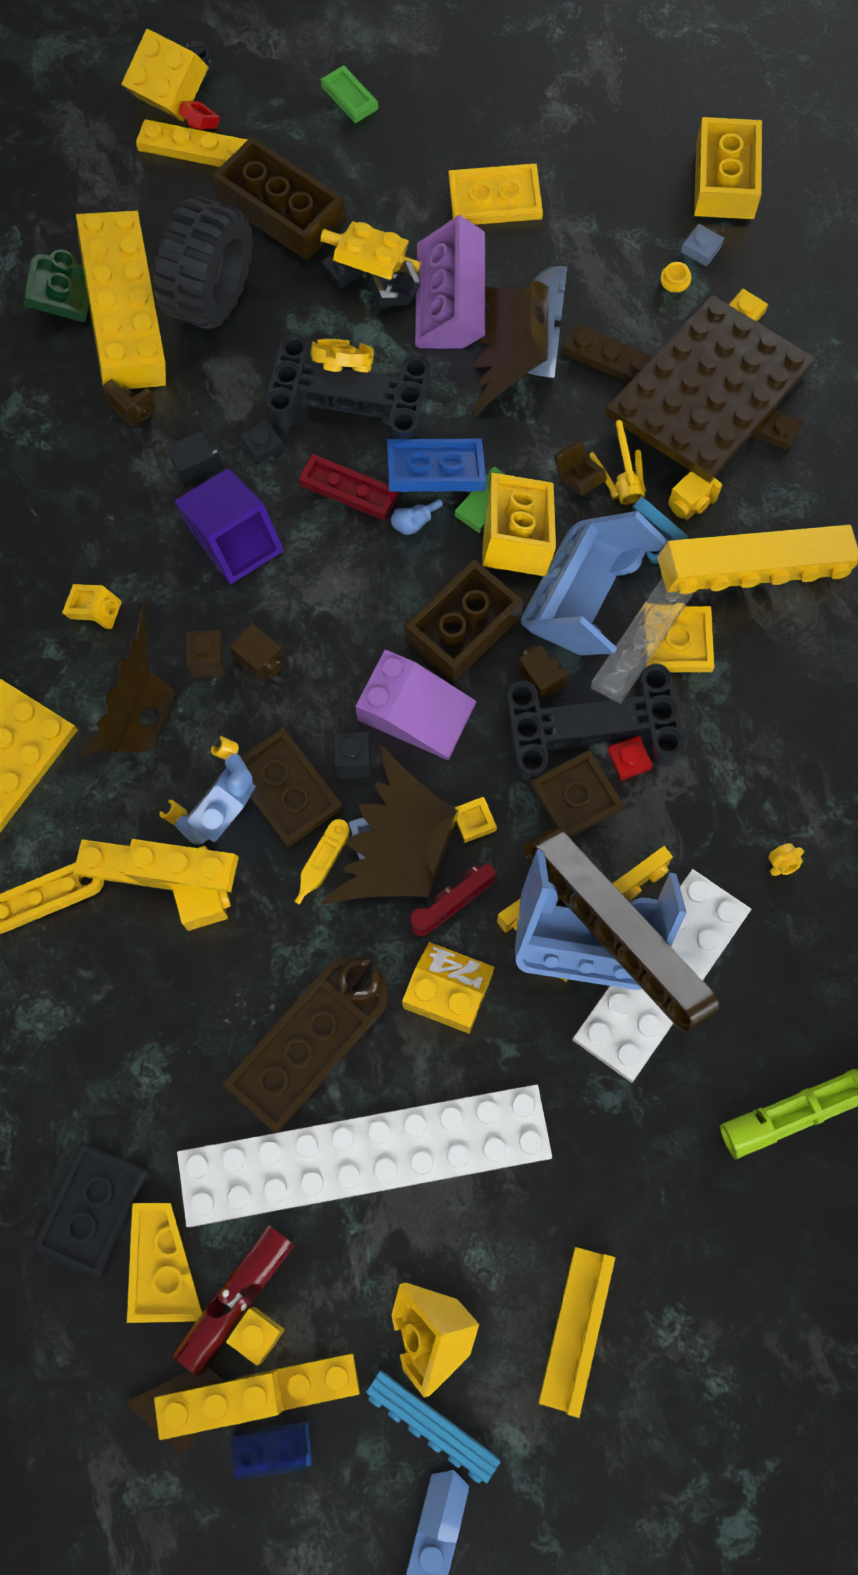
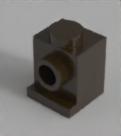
[518,645,569,702]

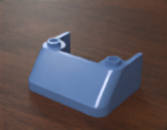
[521,511,668,655]
[515,850,687,990]

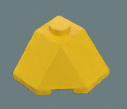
[391,1283,479,1397]

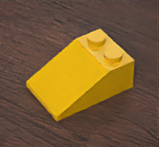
[482,472,556,576]

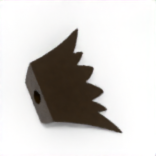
[471,281,549,419]
[80,599,176,758]
[321,745,460,904]

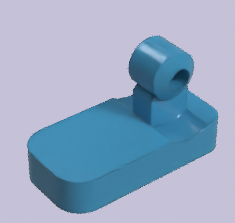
[632,497,689,563]

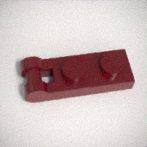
[411,862,497,936]

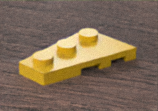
[127,1203,202,1323]

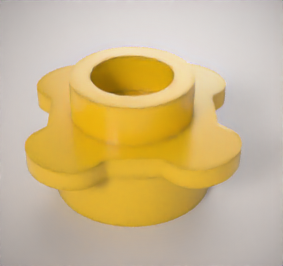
[768,843,804,876]

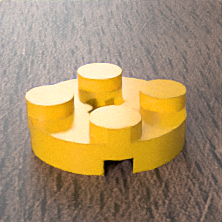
[311,339,374,372]

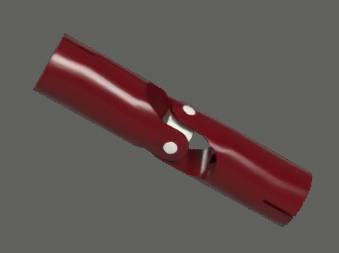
[172,1225,294,1377]

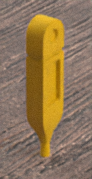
[294,819,350,904]

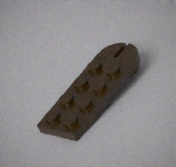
[222,956,389,1134]

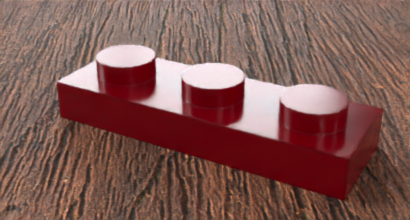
[298,454,399,521]

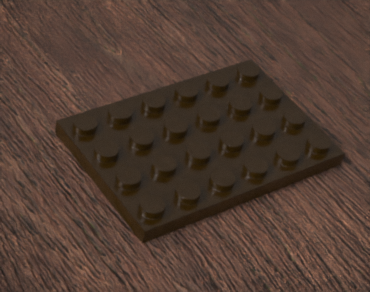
[605,295,816,483]

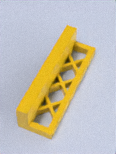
[538,1247,616,1418]

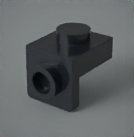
[368,261,420,306]

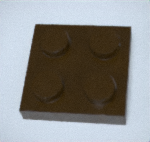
[530,750,625,839]

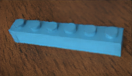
[366,1370,501,1483]

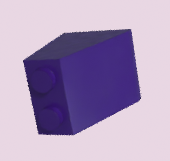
[174,468,284,584]

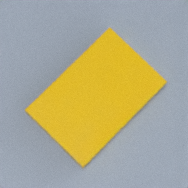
[449,164,543,225]

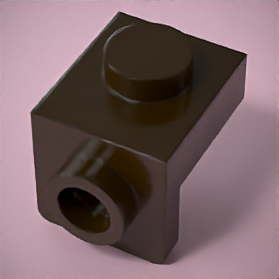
[554,440,607,496]

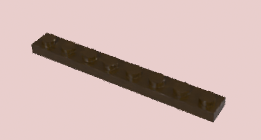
[562,323,804,452]

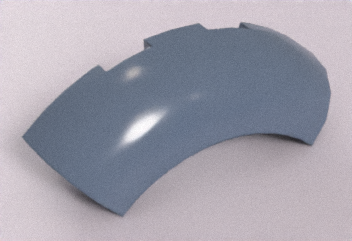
[528,266,567,378]

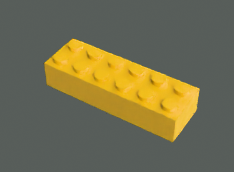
[76,211,166,389]

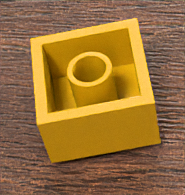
[121,29,209,121]

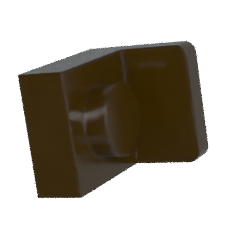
[102,379,155,427]

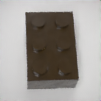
[405,559,523,684]

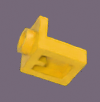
[62,584,121,629]

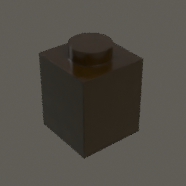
[229,624,285,683]
[186,630,226,678]

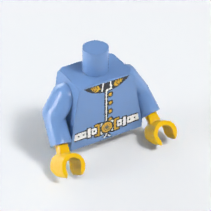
[159,736,256,845]

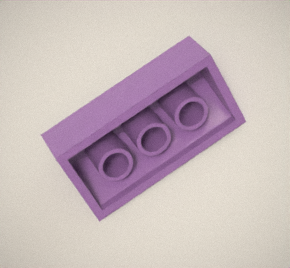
[415,215,485,349]

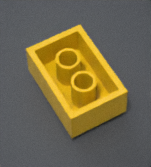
[694,117,762,219]

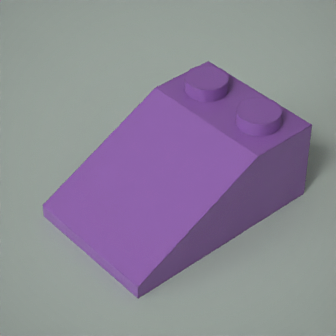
[355,649,476,760]

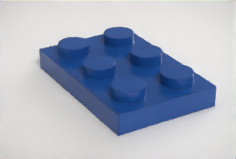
[387,439,486,492]

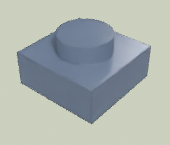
[681,224,724,267]

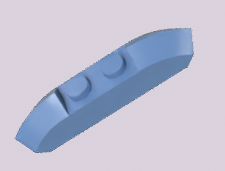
[406,1470,469,1575]

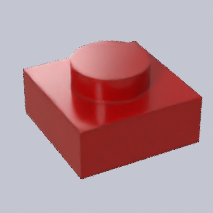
[178,101,221,131]
[607,736,653,781]

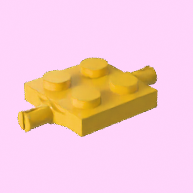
[320,221,422,280]

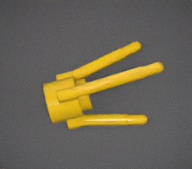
[589,420,646,505]

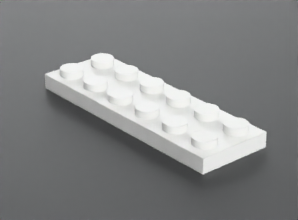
[573,869,751,1083]

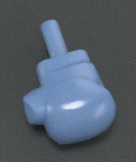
[391,499,443,535]

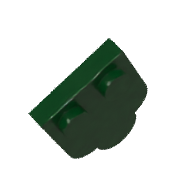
[23,249,89,322]

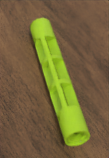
[720,1068,858,1159]

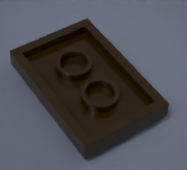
[241,728,343,848]

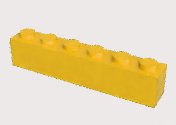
[657,525,858,594]

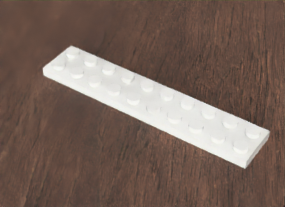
[177,1084,552,1227]

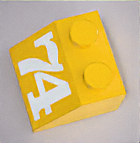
[402,942,495,1034]

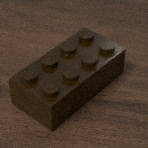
[212,136,346,261]

